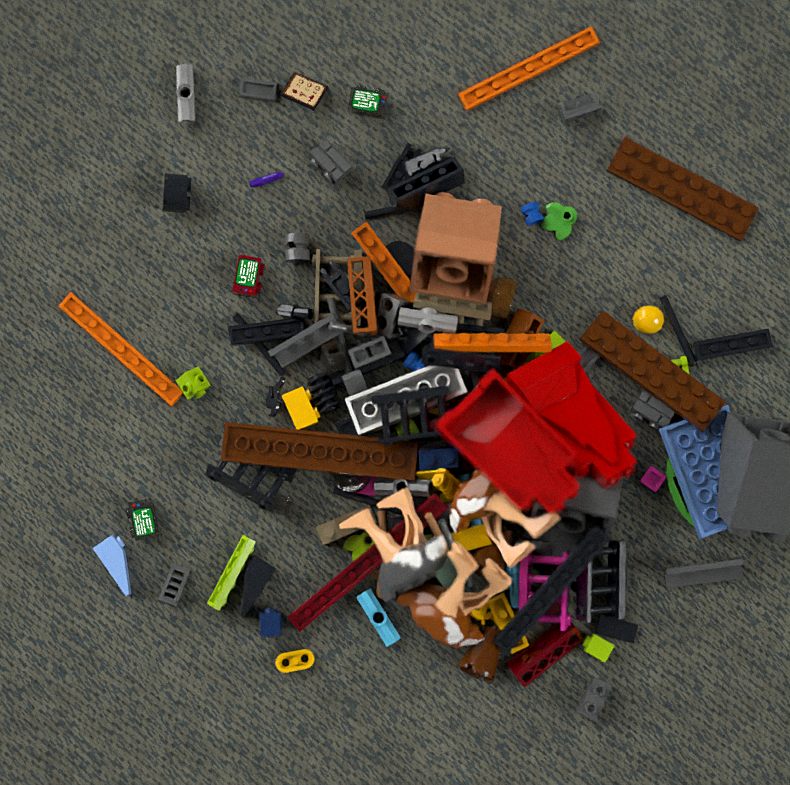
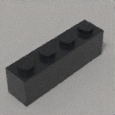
[387,156,465,215]

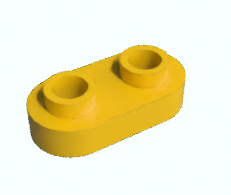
[276,649,314,673]

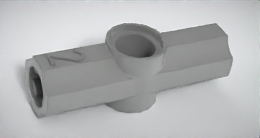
[176,64,195,124]
[398,307,458,334]

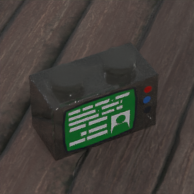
[348,85,389,119]
[126,498,160,541]

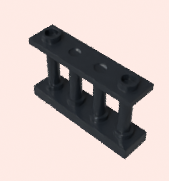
[421,323,504,374]
[371,385,451,446]
[205,459,297,513]
[575,539,626,622]

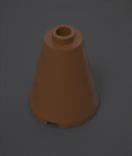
[471,528,514,582]
[457,626,501,683]

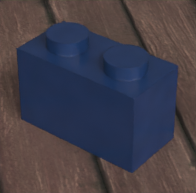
[418,448,459,471]
[260,608,283,637]

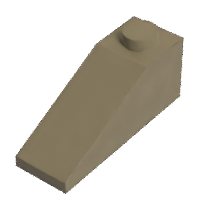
[316,505,377,545]

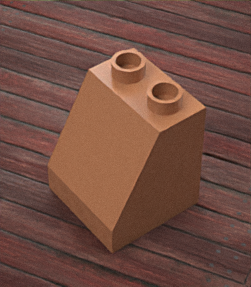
[409,192,502,304]

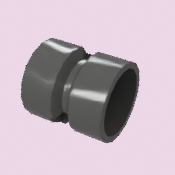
[285,233,310,263]

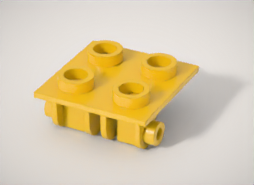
[415,468,462,500]

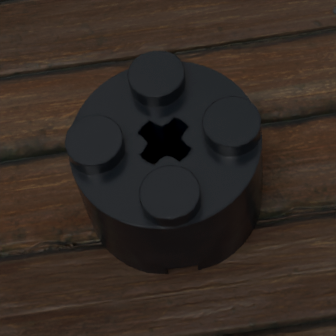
[163,173,192,213]

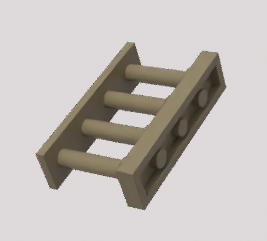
[311,249,362,328]
[413,293,492,341]

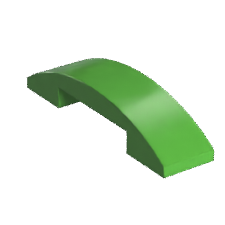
[666,458,694,527]

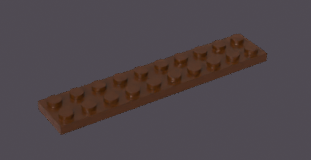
[221,422,418,481]

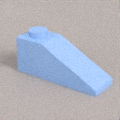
[93,535,131,596]

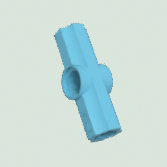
[356,588,401,647]

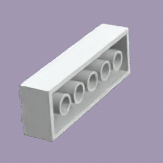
[345,365,468,436]

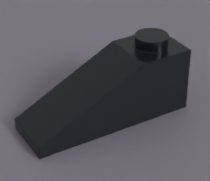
[241,556,276,618]

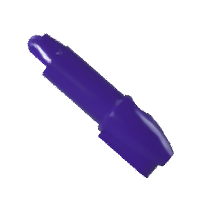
[249,172,284,187]

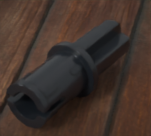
[277,304,314,320]

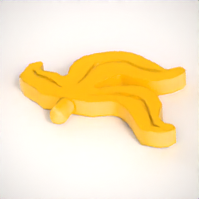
[470,602,499,627]

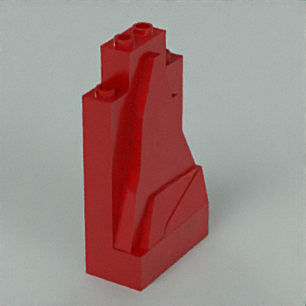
[505,341,637,489]
[435,369,580,516]

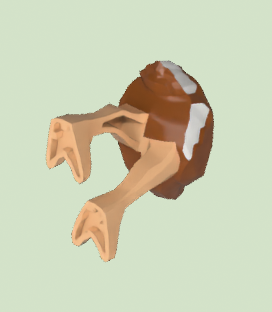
[449,470,560,568]
[397,541,512,648]

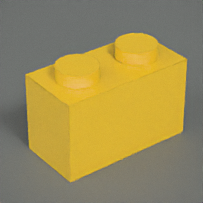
[282,386,320,430]

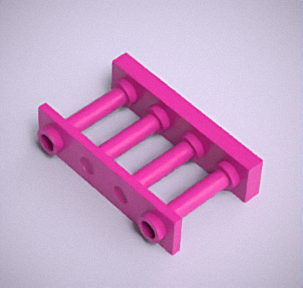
[519,550,571,631]

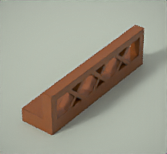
[347,256,378,336]

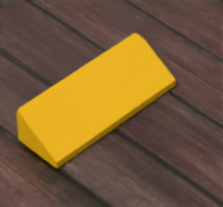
[433,524,493,551]
[487,592,529,654]

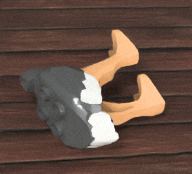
[339,488,447,602]

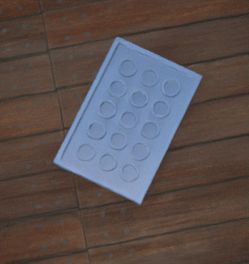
[659,405,731,539]

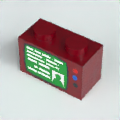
[232,255,265,298]

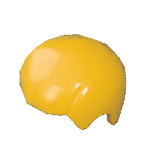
[633,305,664,334]

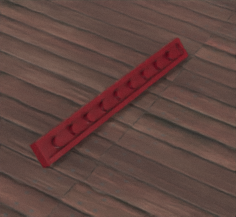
[287,493,448,632]

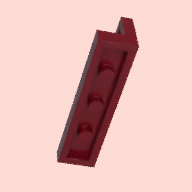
[506,622,585,688]

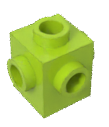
[176,366,211,400]

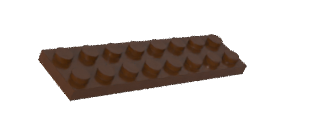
[607,137,759,242]
[579,311,726,433]

